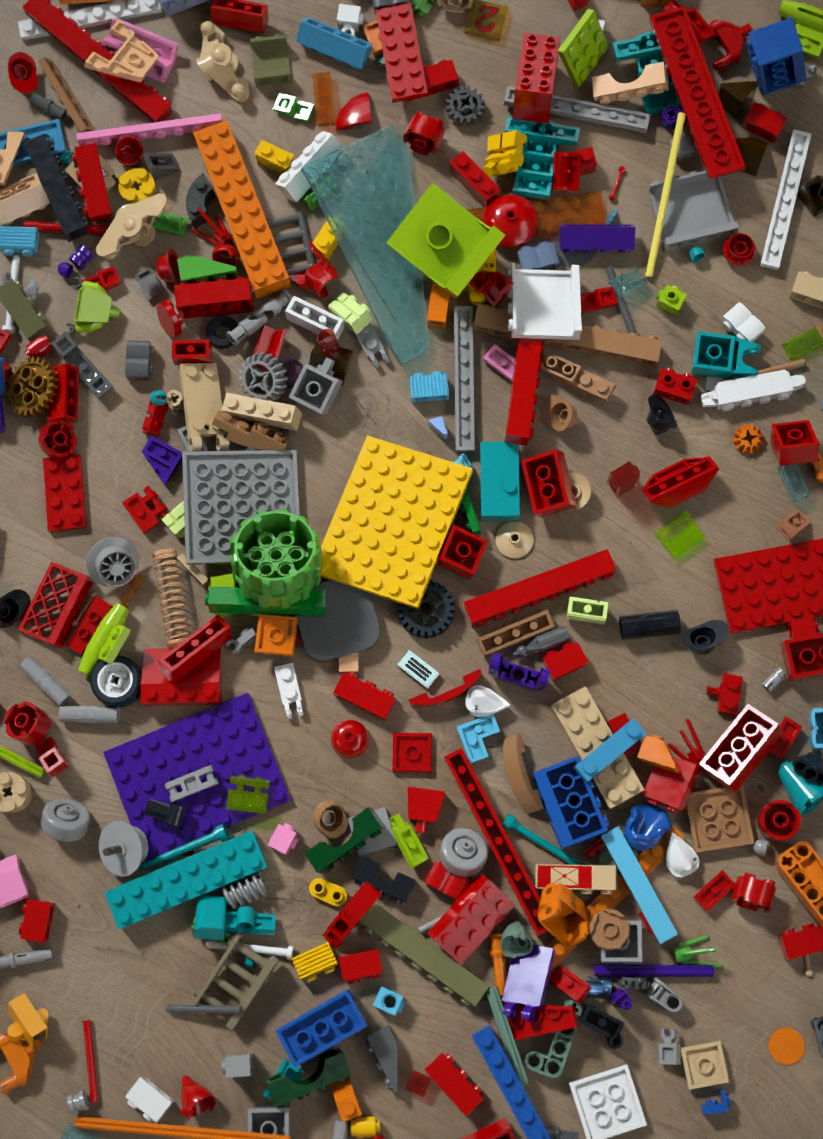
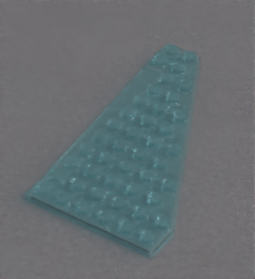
[300,124,429,366]

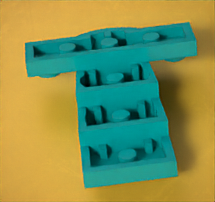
[612,32,682,115]
[505,117,580,200]

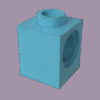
[373,986,405,1016]

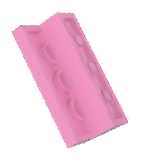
[102,17,179,83]
[0,854,29,908]

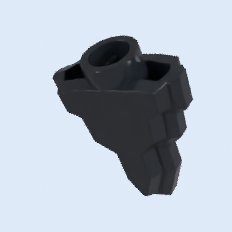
[792,750,823,785]

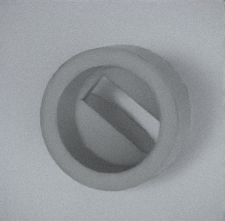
[753,840,768,857]

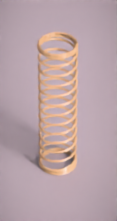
[152,549,190,648]

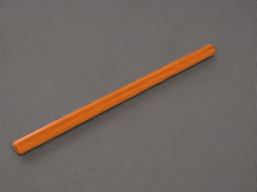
[75,1116,291,1139]

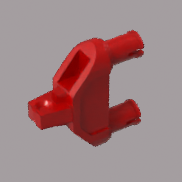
[698,20,753,73]

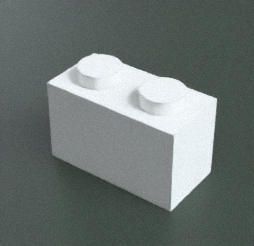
[125,1076,174,1123]

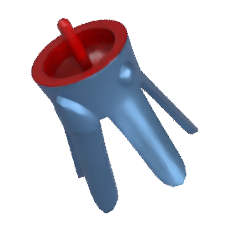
[586,976,617,997]

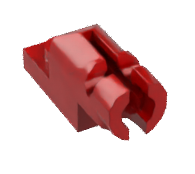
[662,0,716,44]

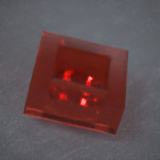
[405,1069,432,1097]

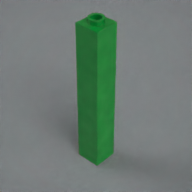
[205,587,327,616]

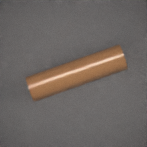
[476,609,555,657]

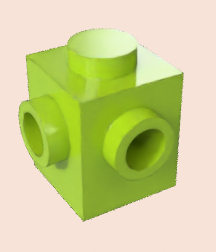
[656,285,687,316]

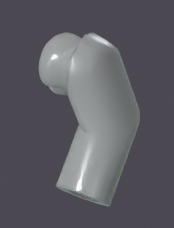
[795,65,819,88]

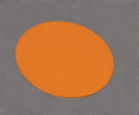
[768,1027,805,1065]

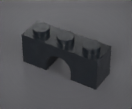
[352,855,416,904]

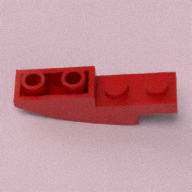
[322,881,382,949]

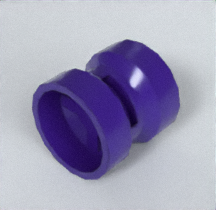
[661,105,680,130]
[68,245,95,270]

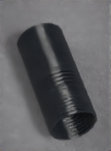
[619,609,681,640]

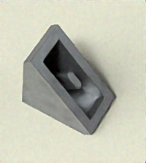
[143,153,180,181]

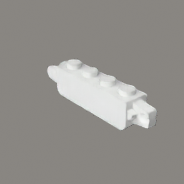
[700,370,806,411]

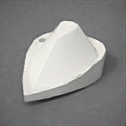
[466,685,510,717]
[665,833,699,877]

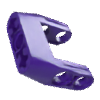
[488,653,551,692]

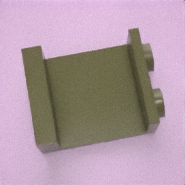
[250,34,292,87]

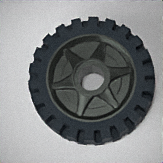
[398,580,455,639]

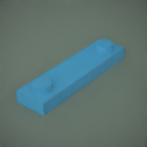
[573,718,646,783]

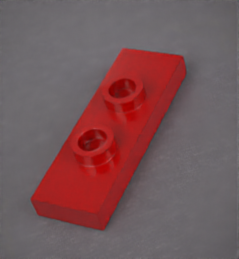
[65,596,113,655]

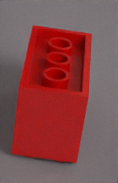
[512,33,560,124]

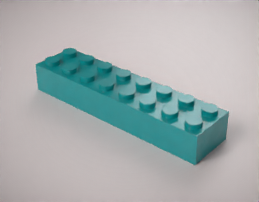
[104,830,269,930]

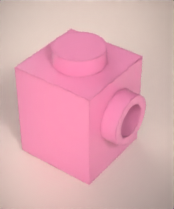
[268,823,299,855]

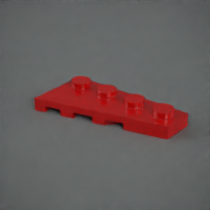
[499,1003,579,1043]

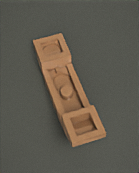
[503,733,544,814]

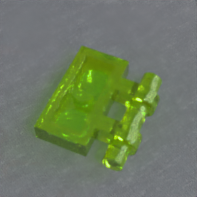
[226,775,270,814]

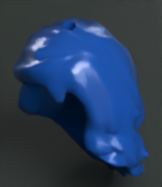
[624,803,672,851]

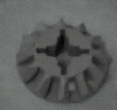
[618,977,650,989]

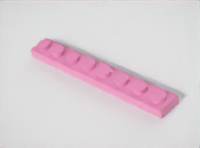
[76,113,223,146]

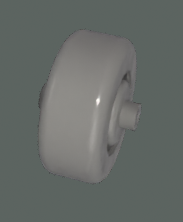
[41,799,90,842]
[439,828,488,877]

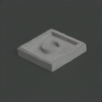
[348,807,397,857]

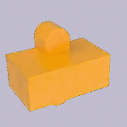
[7,994,49,1048]

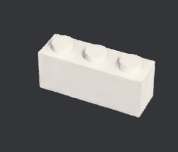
[285,296,344,343]

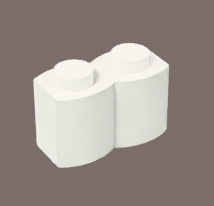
[722,302,766,342]

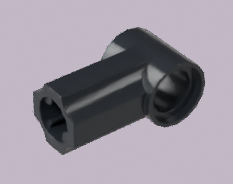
[144,799,187,828]

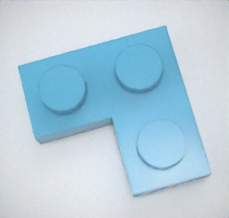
[457,714,500,764]

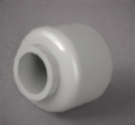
[669,132,695,161]

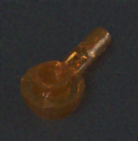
[121,572,145,608]

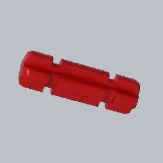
[583,828,614,859]

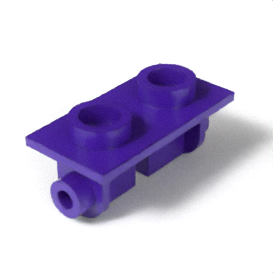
[609,988,632,1010]

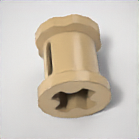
[166,390,184,411]

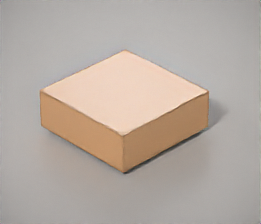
[339,653,359,673]

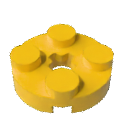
[118,168,156,204]

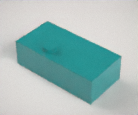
[480,442,520,521]

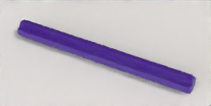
[594,965,714,977]

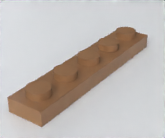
[38,57,96,133]

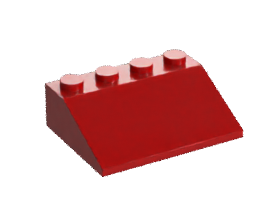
[141,647,222,706]

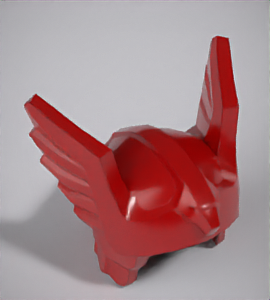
[288,242,340,298]

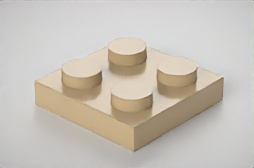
[681,1041,729,1090]

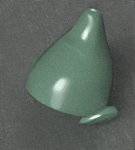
[500,920,533,959]

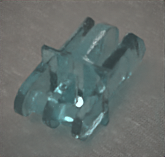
[609,267,647,299]

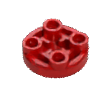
[156,299,184,338]

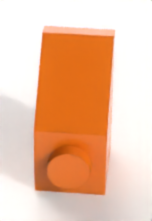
[637,734,680,773]
[331,1075,363,1122]

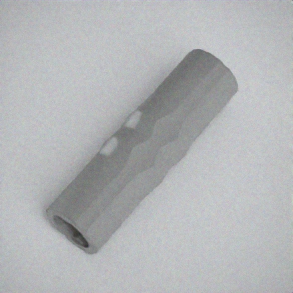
[19,656,71,707]
[59,705,120,724]

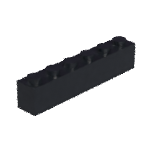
[24,134,89,242]

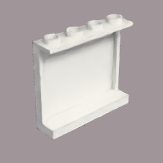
[507,263,582,340]

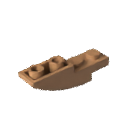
[541,352,616,402]
[212,410,289,450]

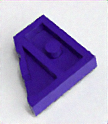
[142,436,182,485]

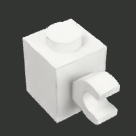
[337,4,364,36]

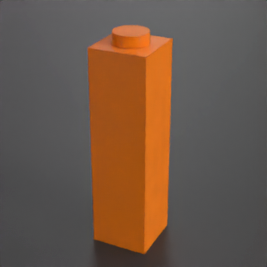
[427,281,450,328]

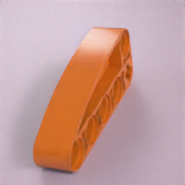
[776,841,823,928]

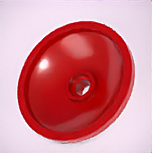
[482,194,538,248]

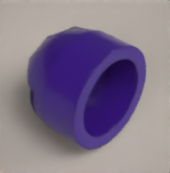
[57,262,73,278]

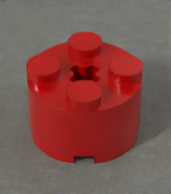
[403,112,445,155]
[4,701,52,746]
[757,800,801,842]
[731,873,776,913]

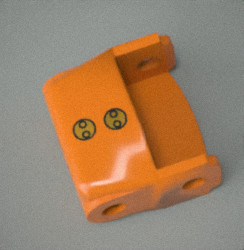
[538,883,589,946]

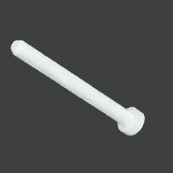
[2,255,20,334]
[206,940,294,960]

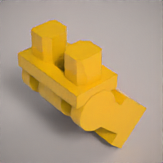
[483,130,527,177]

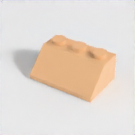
[0,173,50,226]

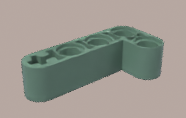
[524,999,582,1078]

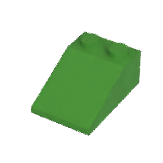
[177,255,239,284]

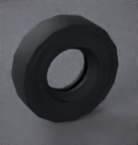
[206,315,238,349]

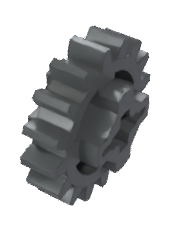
[446,86,485,126]

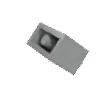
[222,1053,255,1078]

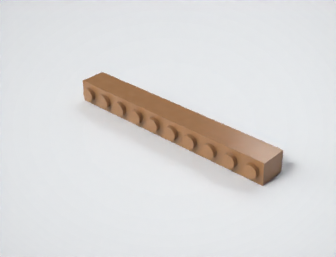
[473,303,662,368]

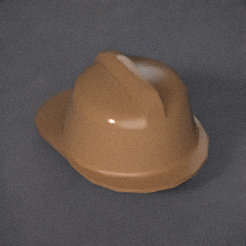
[540,395,579,431]

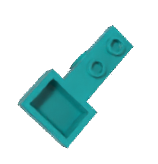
[194,896,276,940]

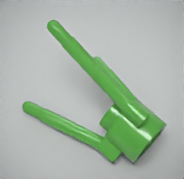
[674,935,723,968]

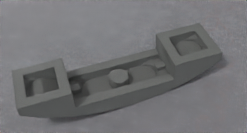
[51,332,113,398]

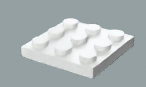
[569,1064,647,1139]

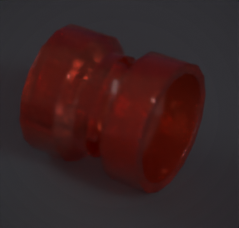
[317,329,339,355]

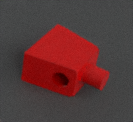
[407,787,445,834]

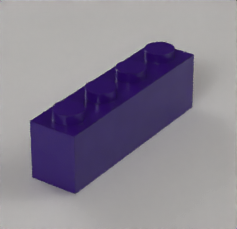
[559,224,636,253]

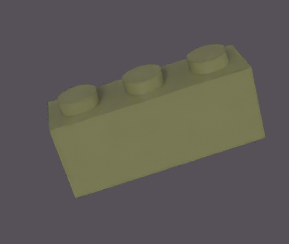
[0,279,46,338]

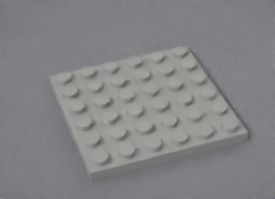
[182,450,301,565]

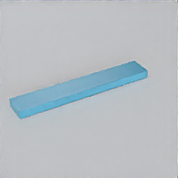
[601,826,678,944]

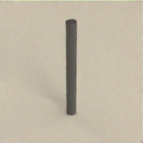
[605,266,636,333]
[166,1005,243,1014]

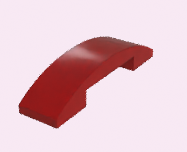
[409,669,482,707]

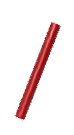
[83,1020,99,1103]

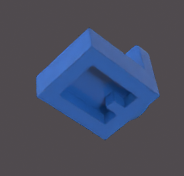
[700,1089,731,1115]

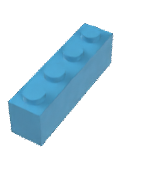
[296,17,373,69]

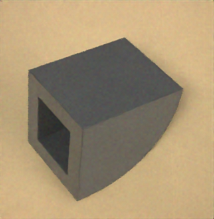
[135,268,164,300]

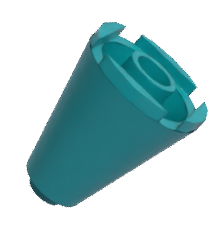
[778,761,823,817]

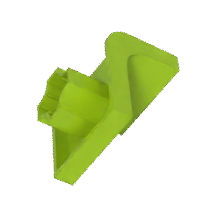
[386,183,505,298]

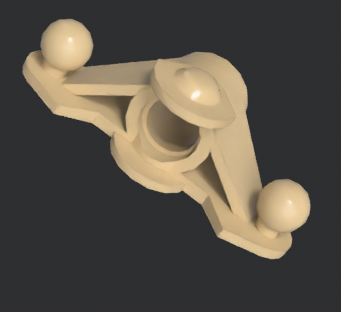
[196,21,249,102]
[96,194,173,260]

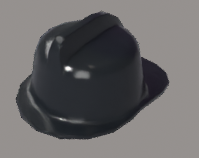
[646,394,677,436]
[0,589,31,628]
[683,620,730,655]

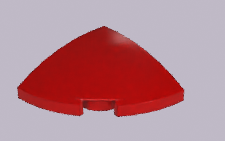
[336,92,372,131]
[469,270,514,307]

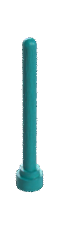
[502,813,585,865]
[140,824,229,870]

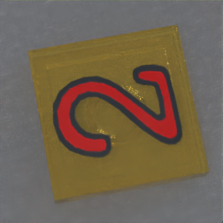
[465,0,508,42]

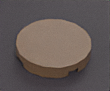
[589,909,630,951]

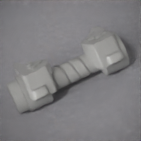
[0,273,39,302]

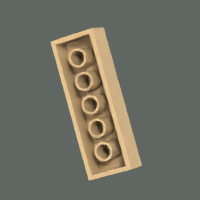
[550,686,644,811]

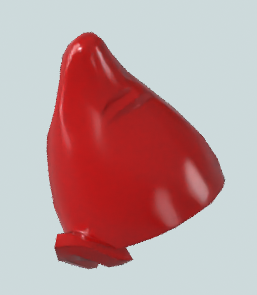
[180,1075,216,1119]

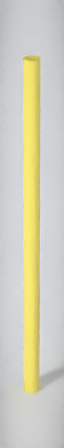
[645,112,686,278]

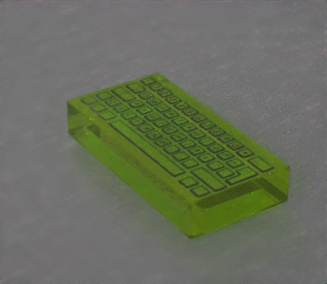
[782,327,823,361]

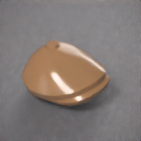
[313,800,348,839]

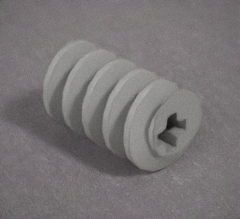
[222,872,267,909]

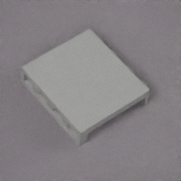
[648,170,739,252]

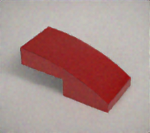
[82,266,121,291]
[580,286,618,314]

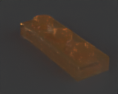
[312,72,335,127]

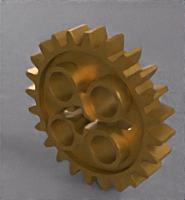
[5,357,59,418]

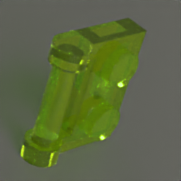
[654,510,706,560]

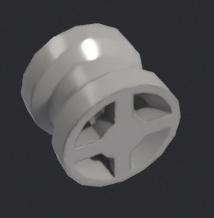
[67,1090,90,1115]

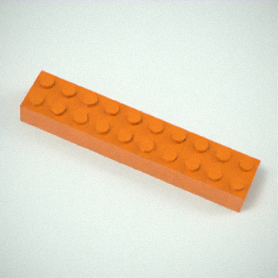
[193,120,291,299]

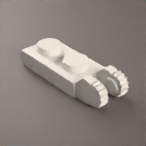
[274,663,304,719]

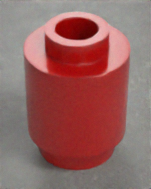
[25,335,53,359]

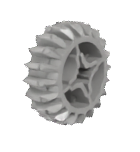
[238,352,288,402]

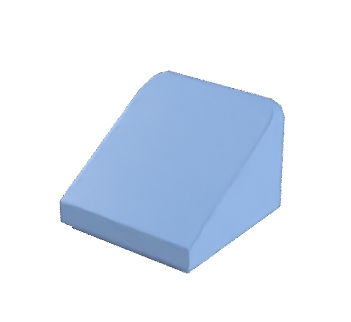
[428,416,448,440]

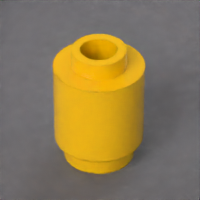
[351,1116,380,1138]

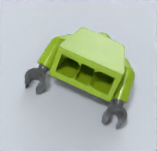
[65,277,120,335]

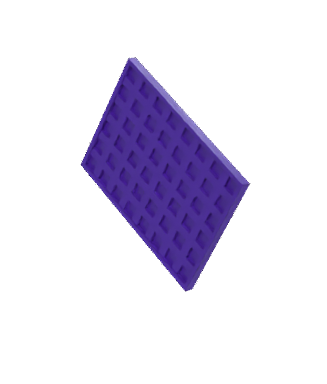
[103,693,291,861]

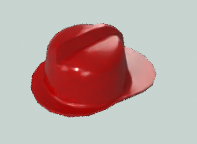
[8,52,38,94]
[157,248,182,285]

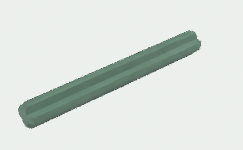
[486,987,529,1086]

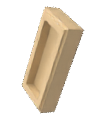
[177,554,210,588]

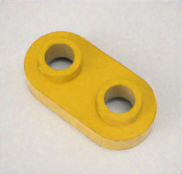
[309,878,347,906]

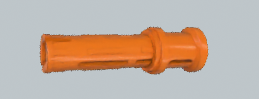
[488,933,507,995]

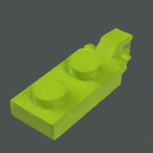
[389,813,429,869]

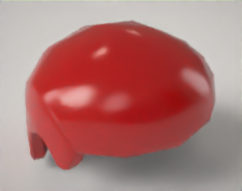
[115,136,143,167]
[212,244,240,269]

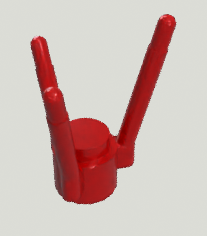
[191,207,232,247]
[667,719,705,766]

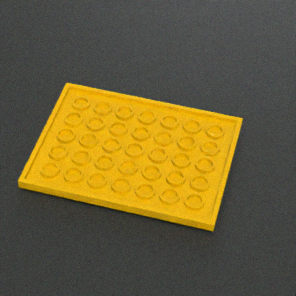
[321,436,473,609]

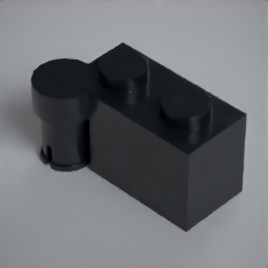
[579,1003,625,1049]

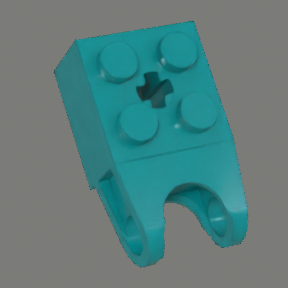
[691,331,761,379]

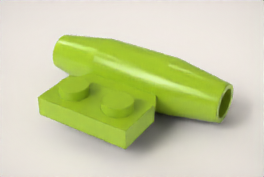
[778,0,823,59]
[78,603,131,677]

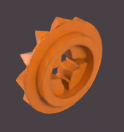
[733,424,764,454]

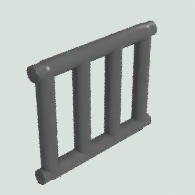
[267,210,316,274]

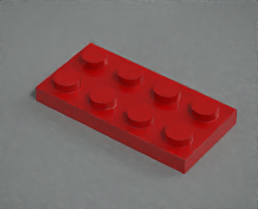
[43,454,87,533]

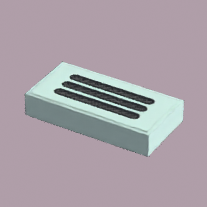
[397,650,440,689]

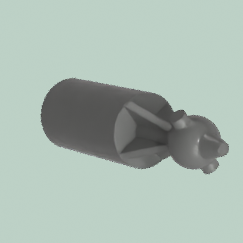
[513,626,570,657]

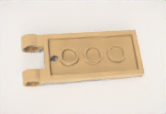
[179,363,229,452]

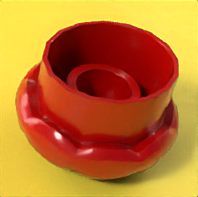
[723,233,756,266]

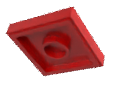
[392,733,432,773]

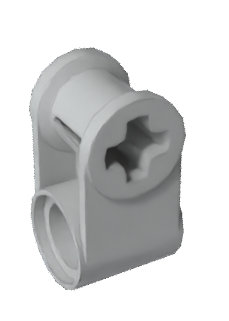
[643,977,683,1012]

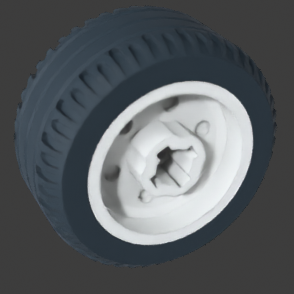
[90,655,142,708]

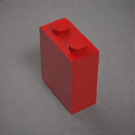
[642,756,700,814]

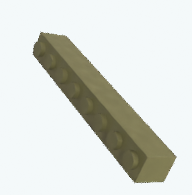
[360,903,489,1007]

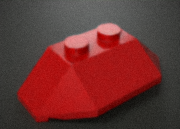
[642,456,719,508]

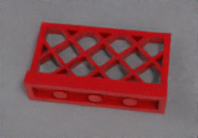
[18,561,94,649]

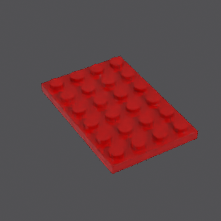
[713,538,823,634]

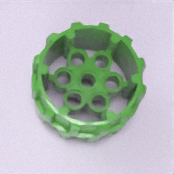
[230,509,323,609]

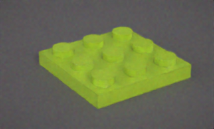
[558,9,609,88]

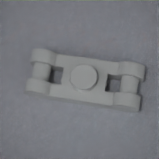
[164,765,219,803]

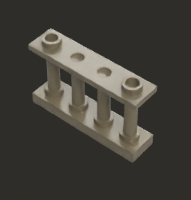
[193,933,280,1030]

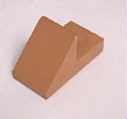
[777,509,811,541]

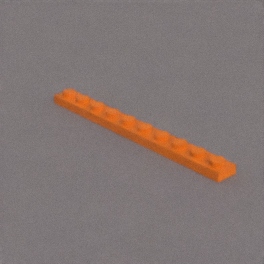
[547,824,685,971]

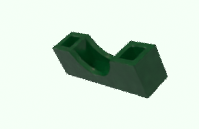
[304,807,385,874]
[264,1048,351,1107]

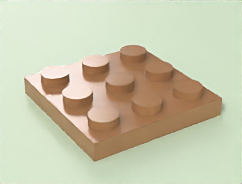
[686,785,754,853]

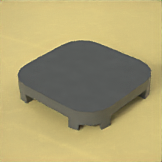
[296,580,380,663]

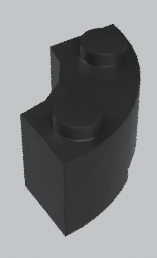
[186,173,216,229]

